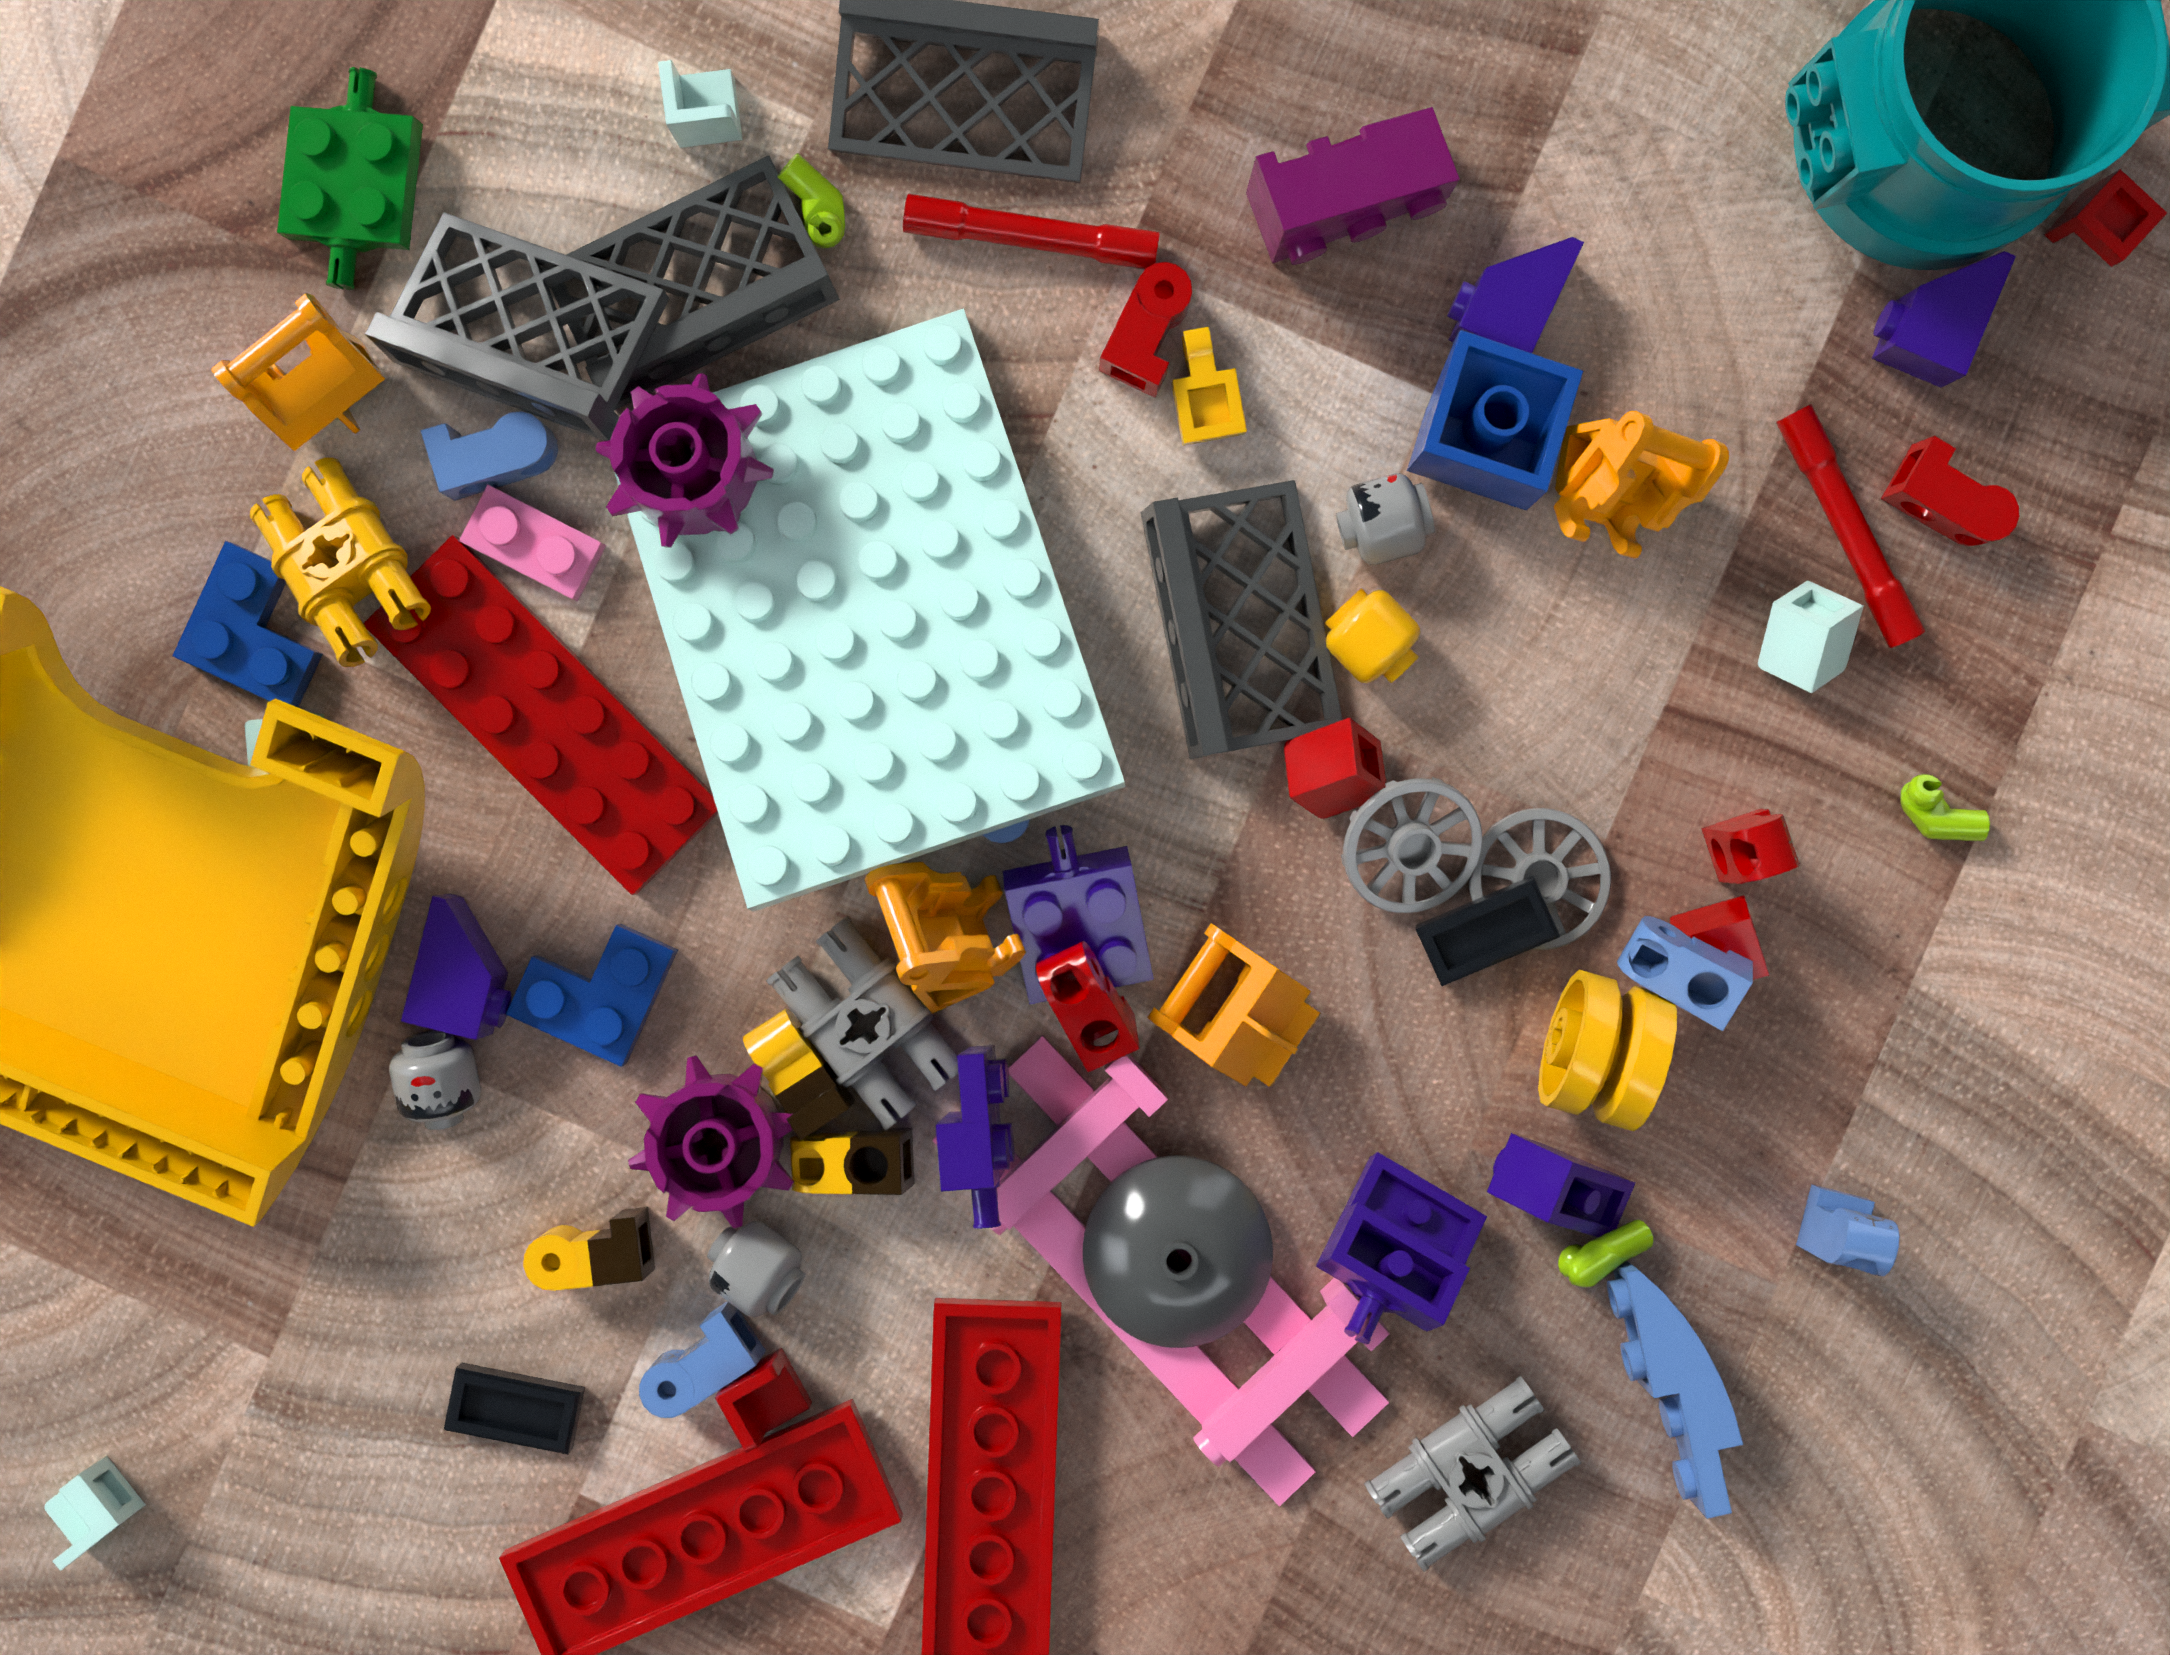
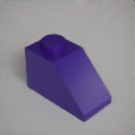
[1447,237,1584,353]
[1872,251,2016,388]
[401,894,512,1040]
[1487,1133,1635,1237]

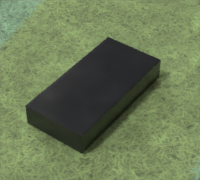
[1416,876,1560,986]
[444,1362,585,1455]

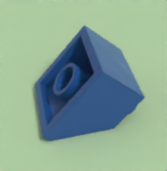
[1407,330,1583,511]

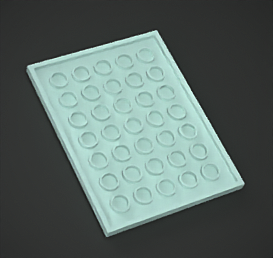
[614,308,1126,912]

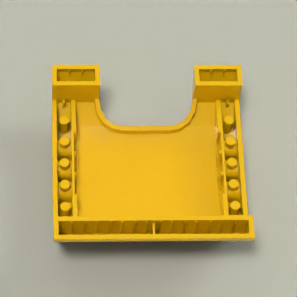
[0,586,425,1227]

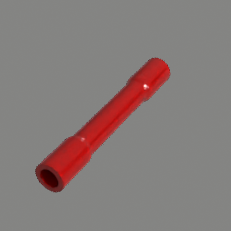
[903,194,1160,270]
[1776,404,1926,648]

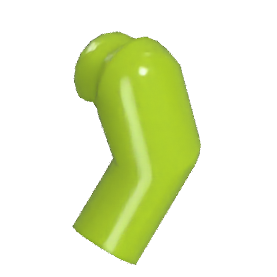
[777,153,845,248]
[1900,774,1990,841]
[1558,1219,1654,1287]

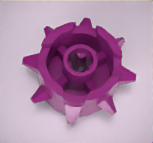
[596,373,774,548]
[628,1055,794,1228]

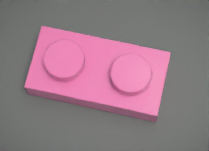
[459,484,606,601]

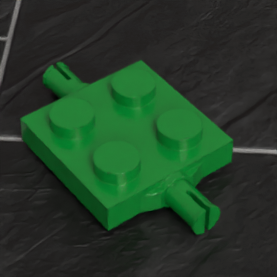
[277,67,423,290]

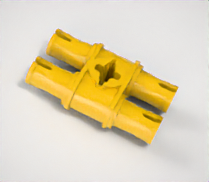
[250,457,431,668]

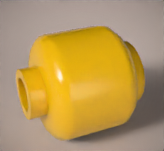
[1325,588,1420,683]

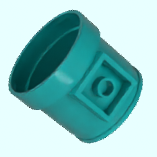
[1785,0,2170,270]

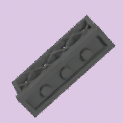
[828,0,1100,183]
[542,155,840,410]
[365,212,669,441]
[1140,480,1343,760]

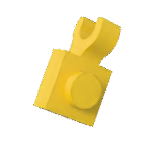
[1171,327,1247,446]

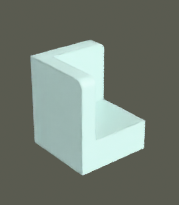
[658,60,743,148]
[1758,580,1864,693]
[44,1456,146,1571]

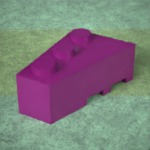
[1246,107,1460,265]

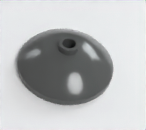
[1083,1155,1273,1348]

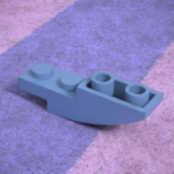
[1607,1261,1743,1519]

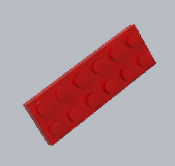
[363,535,718,895]
[921,1298,1062,1655]
[499,1399,903,1655]

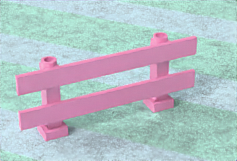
[932,1035,1390,1507]

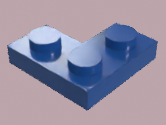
[172,540,323,707]
[506,924,678,1067]

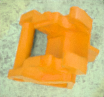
[211,293,385,451]
[1553,411,1729,559]
[864,862,1026,1014]
[1147,923,1321,1087]

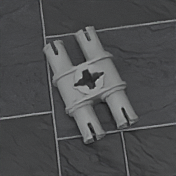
[766,916,958,1130]
[1364,1375,1581,1572]

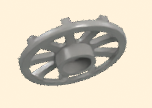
[1341,777,1482,913]
[1469,808,1611,950]

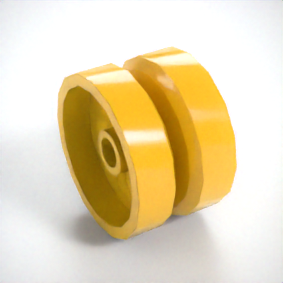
[1538,969,1677,1131]

